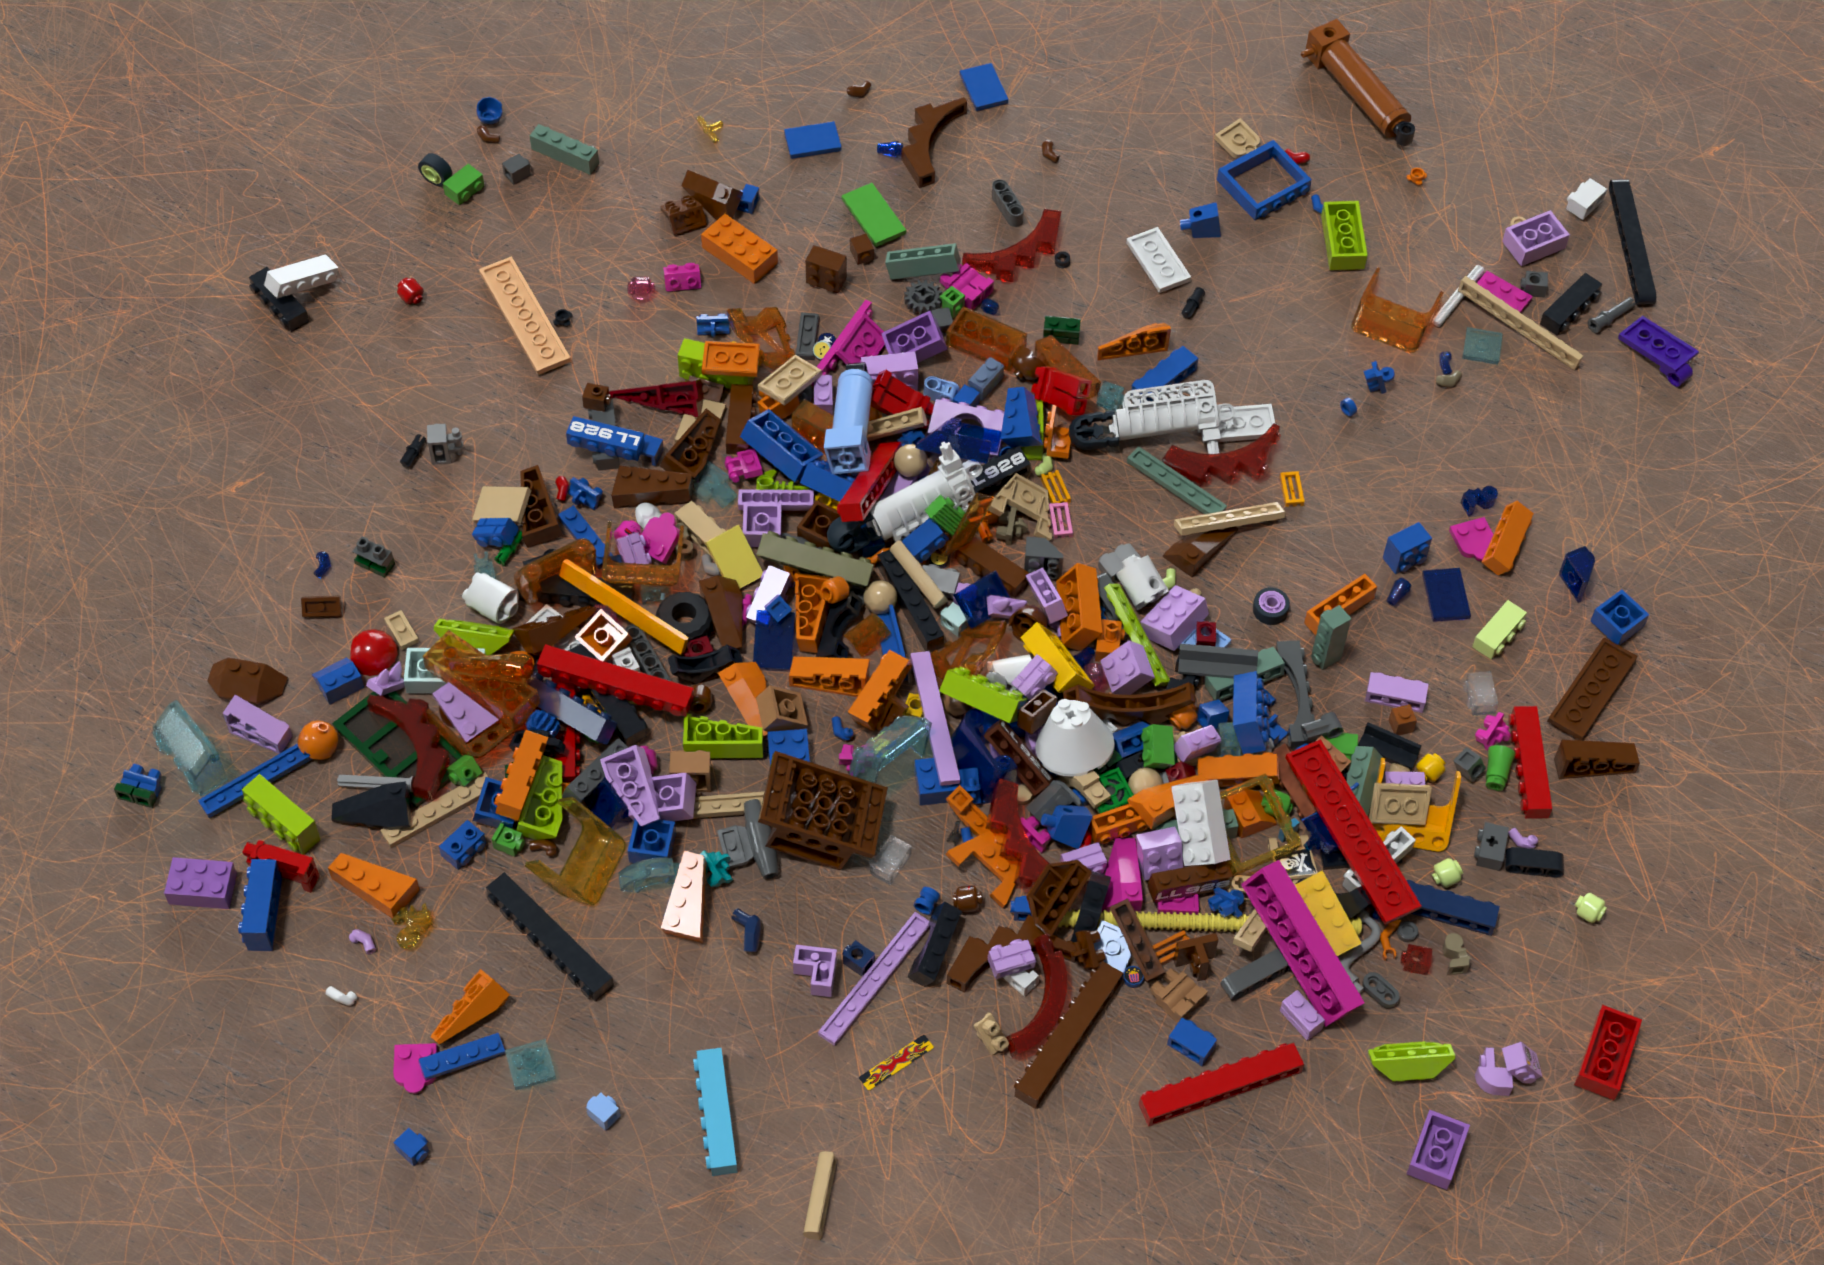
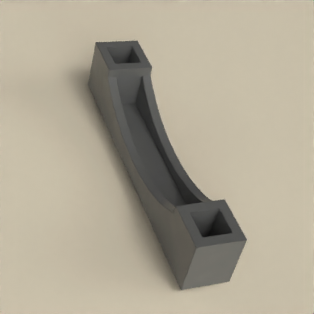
[1275,640,1317,751]

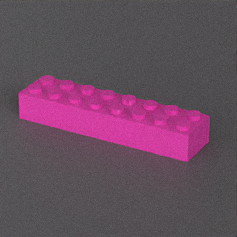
[1241,860,1365,1027]

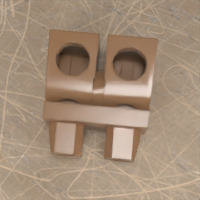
[1150,968,1208,1024]

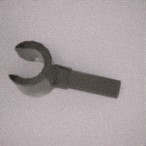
[946,821,962,846]

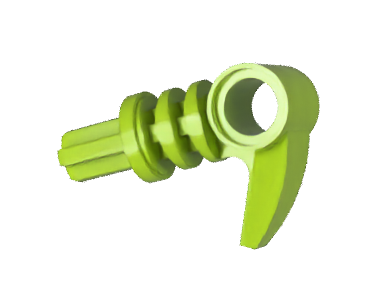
[756,469,811,490]

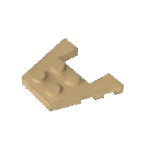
[986,473,1052,541]

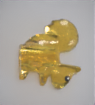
[392,903,434,949]

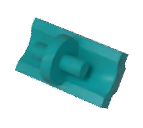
[700,850,733,887]

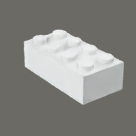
[1171,780,1231,866]

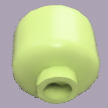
[1432,858,1463,888]
[1575,893,1607,923]

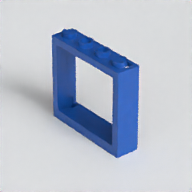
[1217,140,1312,220]

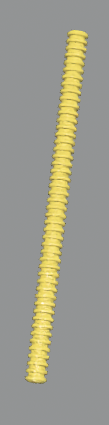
[1058,909,1362,935]

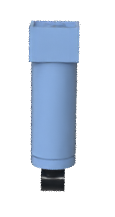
[824,362,873,476]

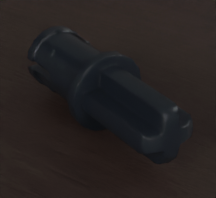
[1181,287,1205,318]
[400,434,427,467]

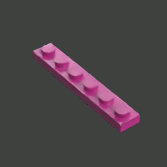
[811,299,873,386]

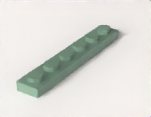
[1127,446,1227,514]

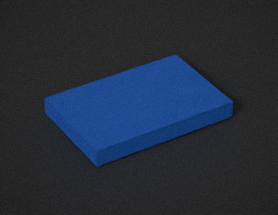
[959,63,1009,111]
[784,121,841,159]

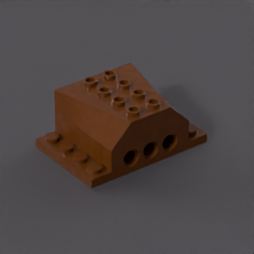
[758,751,888,870]

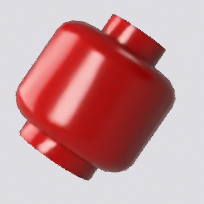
[397,277,424,304]

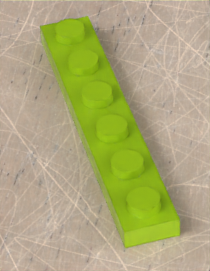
[1104,584,1170,686]

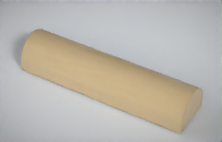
[867,407,927,442]
[890,540,948,609]
[803,1151,837,1240]

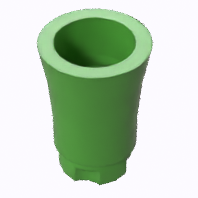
[1486,745,1516,791]

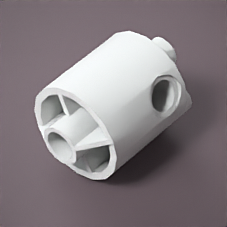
[1116,554,1169,610]
[462,572,519,624]
[987,654,1032,692]

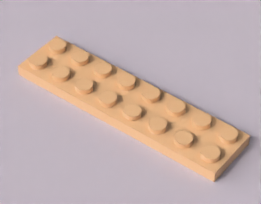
[479,256,571,375]

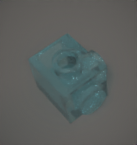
[1096,381,1125,412]

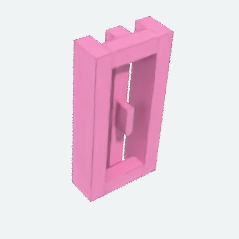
[1049,502,1073,539]

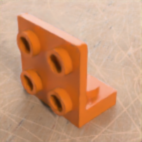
[1044,405,1071,459]

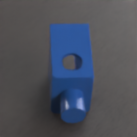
[1180,202,1221,238]
[1041,805,1093,849]

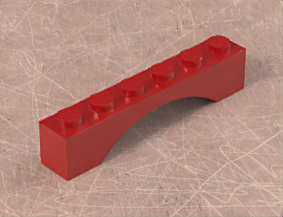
[551,677,580,783]

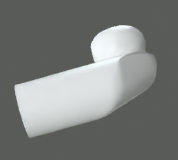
[326,986,357,1006]

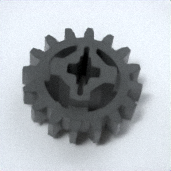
[904,280,942,315]

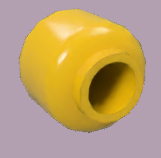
[1416,753,1446,783]

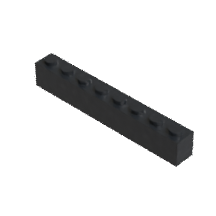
[486,872,614,1002]

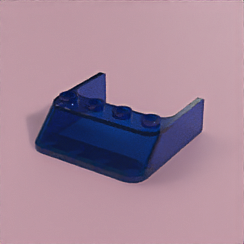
[915,418,1002,464]

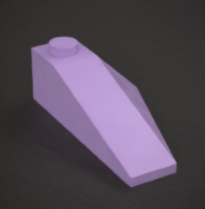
[600,745,660,827]

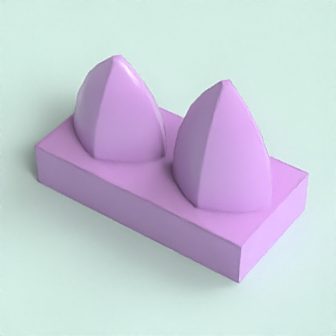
[987,595,1027,619]
[366,662,405,696]

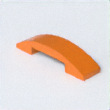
[946,785,1010,836]

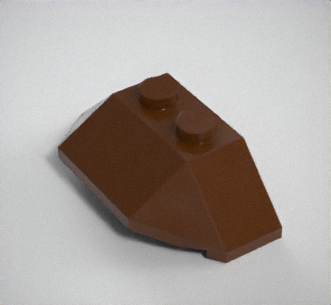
[207,657,288,704]
[1026,860,1092,937]

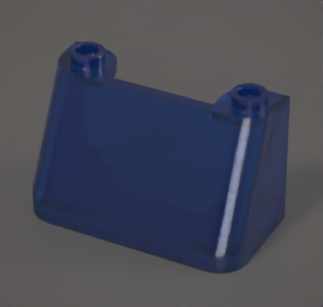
[950,708,1018,804]

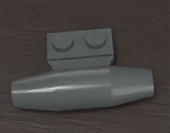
[717,799,779,879]

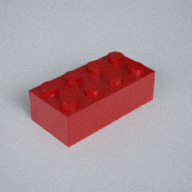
[1574,1004,1642,1100]

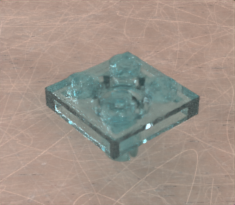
[505,1039,556,1091]

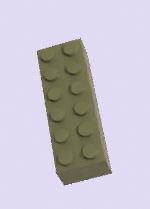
[757,531,874,589]

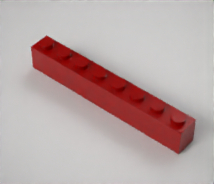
[837,442,902,522]
[537,644,694,717]
[1139,1043,1304,1127]

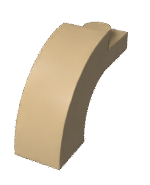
[1056,770,1111,809]

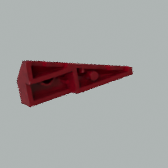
[609,379,704,417]

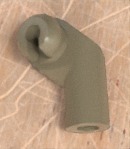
[1436,370,1462,387]

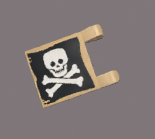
[1268,835,1318,879]

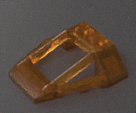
[727,307,795,370]
[930,621,1007,680]

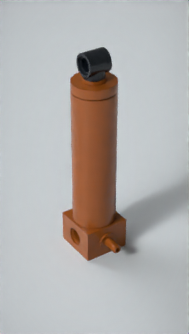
[1301,19,1415,146]

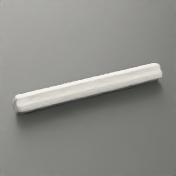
[1432,265,1484,327]

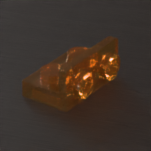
[843,612,891,656]

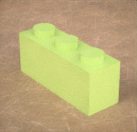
[1472,600,1527,659]

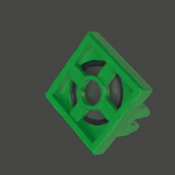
[1096,767,1134,814]

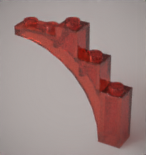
[962,209,1062,282]
[1162,423,1281,487]
[367,695,450,801]
[985,779,1050,889]

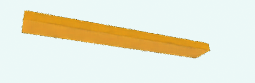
[559,559,689,655]

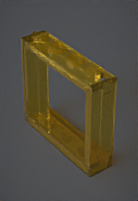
[1220,773,1301,876]

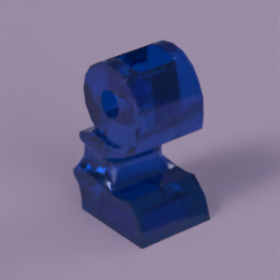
[1460,486,1498,517]

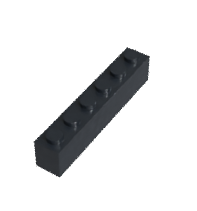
[877,550,944,652]
[517,571,635,609]
[568,644,648,747]

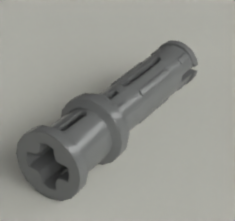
[1587,297,1636,333]

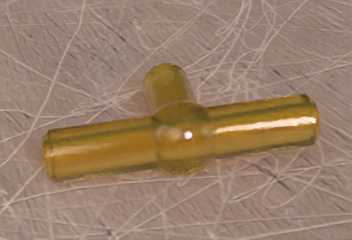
[696,115,724,143]

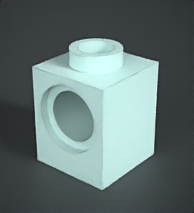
[940,602,971,637]

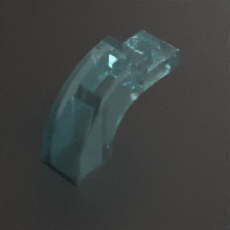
[618,858,680,893]

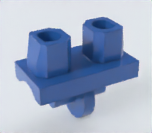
[696,313,730,337]
[1363,361,1395,394]
[568,477,603,510]
[958,767,981,804]
[1208,887,1244,918]

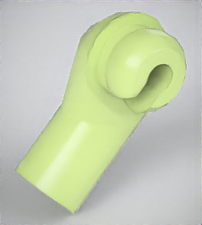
[1035,453,1053,476]
[1162,568,1176,590]

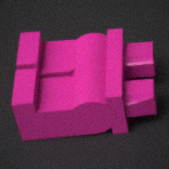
[940,263,994,311]

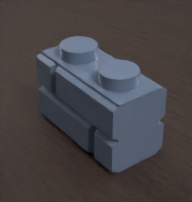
[968,357,1004,401]

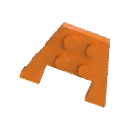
[945,826,1028,908]

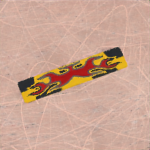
[859,1035,934,1090]

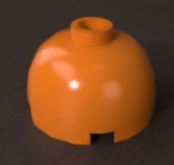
[298,720,338,760]

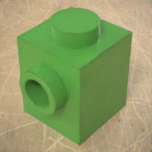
[446,755,483,786]

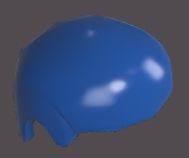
[476,97,502,125]

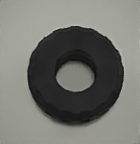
[656,592,713,641]

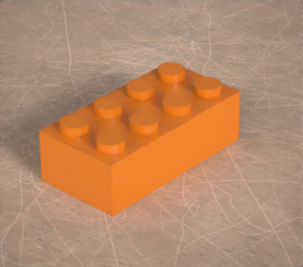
[701,214,778,284]
[1056,563,1103,651]

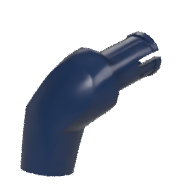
[731,908,761,952]

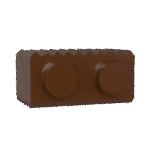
[1017,689,1057,734]

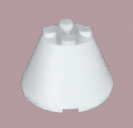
[1035,699,1114,777]

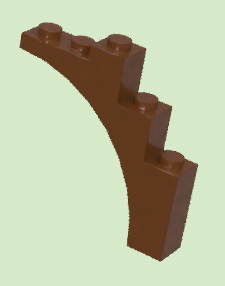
[901,97,967,188]
[1063,682,1195,725]
[946,915,1078,993]

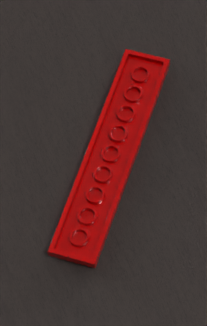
[1285,739,1421,925]

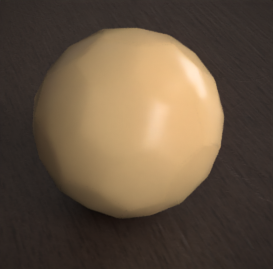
[894,444,927,477]
[863,580,897,614]
[1128,768,1163,795]

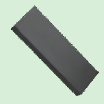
[795,312,819,360]

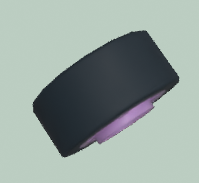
[1253,587,1290,625]

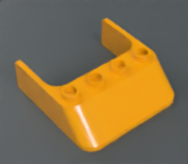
[1372,758,1461,851]

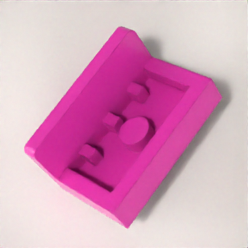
[663,263,701,291]

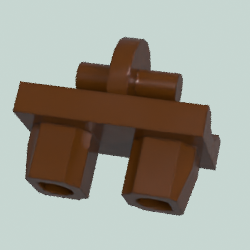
[1070,930,1106,968]

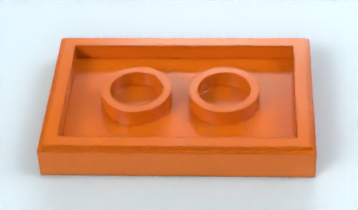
[702,341,760,377]

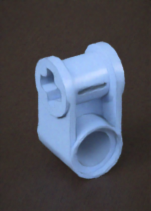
[923,376,960,402]

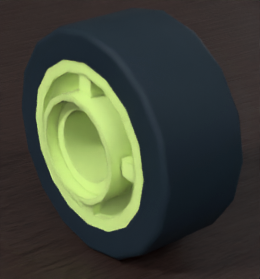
[418,153,453,187]

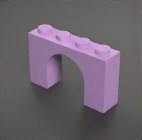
[926,398,1004,459]

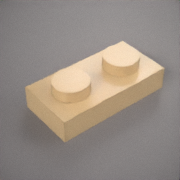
[384,610,419,650]

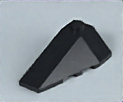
[331,781,412,830]

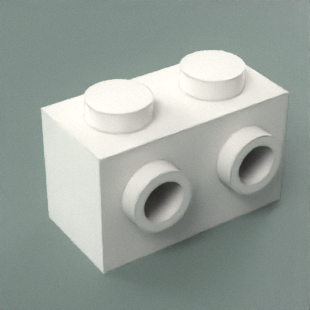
[1566,178,1607,220]

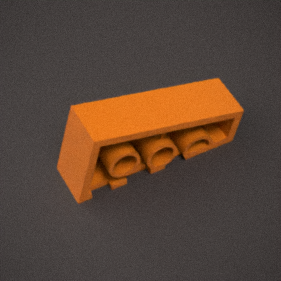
[795,573,832,653]
[789,657,870,697]
[494,730,548,821]

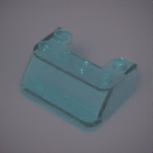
[151,700,228,796]
[849,715,932,783]

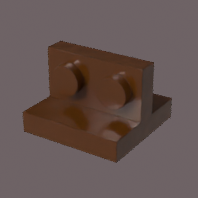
[1173,933,1219,981]

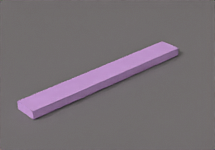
[910,651,960,786]
[818,912,930,1046]

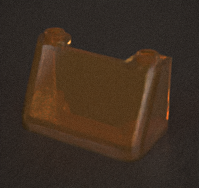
[514,538,596,606]

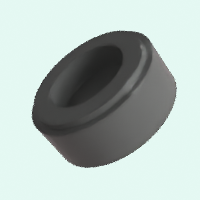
[1397,921,1418,942]

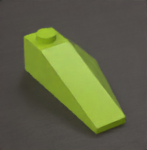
[517,755,562,840]

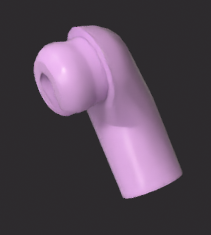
[349,929,376,954]

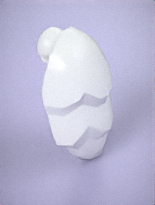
[635,502,662,530]

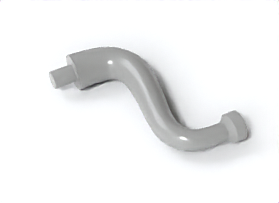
[1339,910,1381,993]

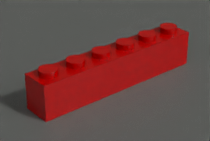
[1508,706,1552,819]

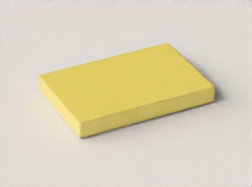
[705,525,763,589]

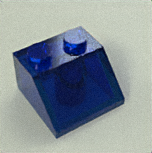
[1559,546,1595,603]

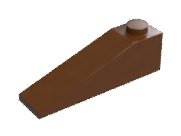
[512,606,597,655]

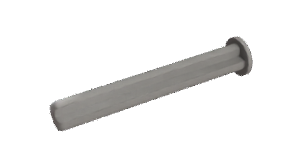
[337,775,416,792]

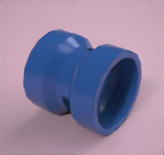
[914,887,940,915]

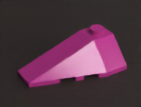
[1101,838,1143,912]

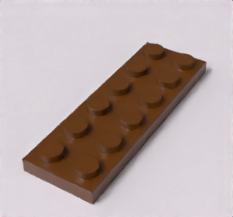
[1547,638,1638,740]

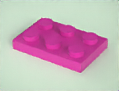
[1477,271,1533,313]
[834,313,885,364]

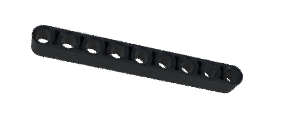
[1609,179,1656,305]

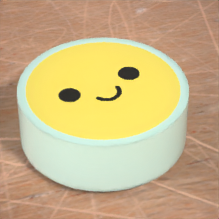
[813,341,831,359]

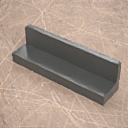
[1178,644,1258,679]

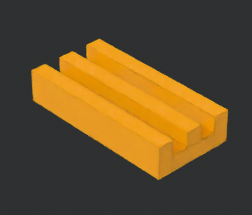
[1040,470,1071,504]
[1279,471,1305,507]

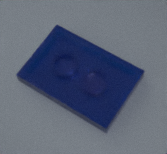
[1422,568,1471,622]
[953,570,1010,628]
[753,610,795,670]

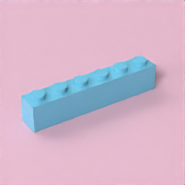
[693,1048,737,1176]

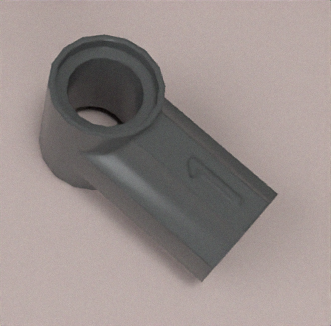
[1301,712,1344,742]

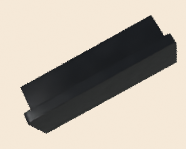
[1358,722,1422,772]

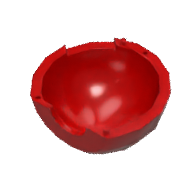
[350,629,398,676]

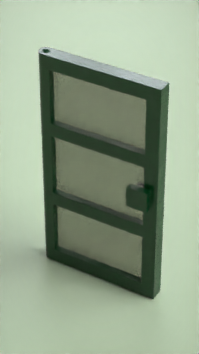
[332,691,463,808]

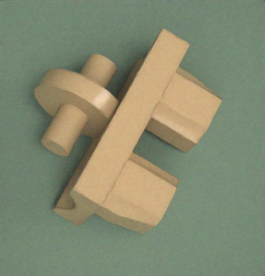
[973,1012,1009,1055]

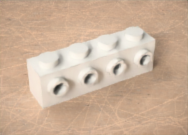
[264,255,338,298]
[1342,826,1416,892]

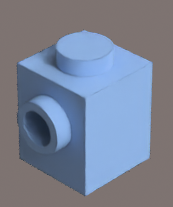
[586,1093,620,1131]

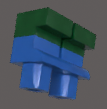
[114,764,162,808]

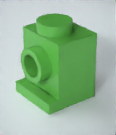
[940,286,965,319]
[491,823,525,857]

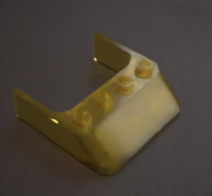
[524,797,626,905]

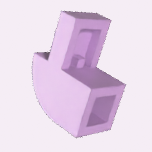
[1475,1048,1513,1096]

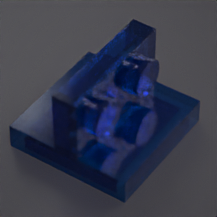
[585,777,632,833]
[1303,813,1339,854]

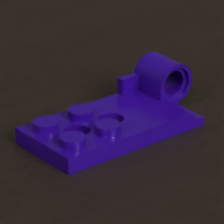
[1618,315,1699,387]

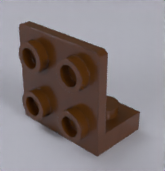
[660,195,707,235]

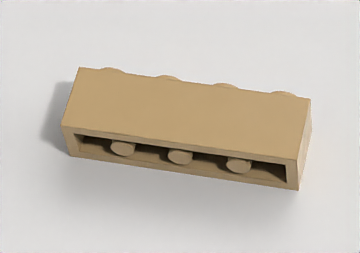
[674,501,726,562]

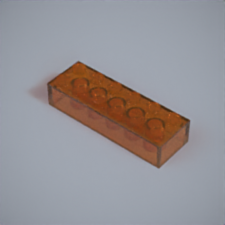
[423,630,540,730]

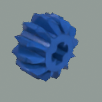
[526,710,561,737]

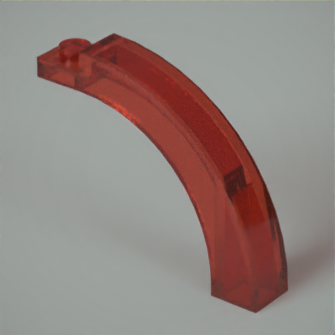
[1005,934,1067,1057]

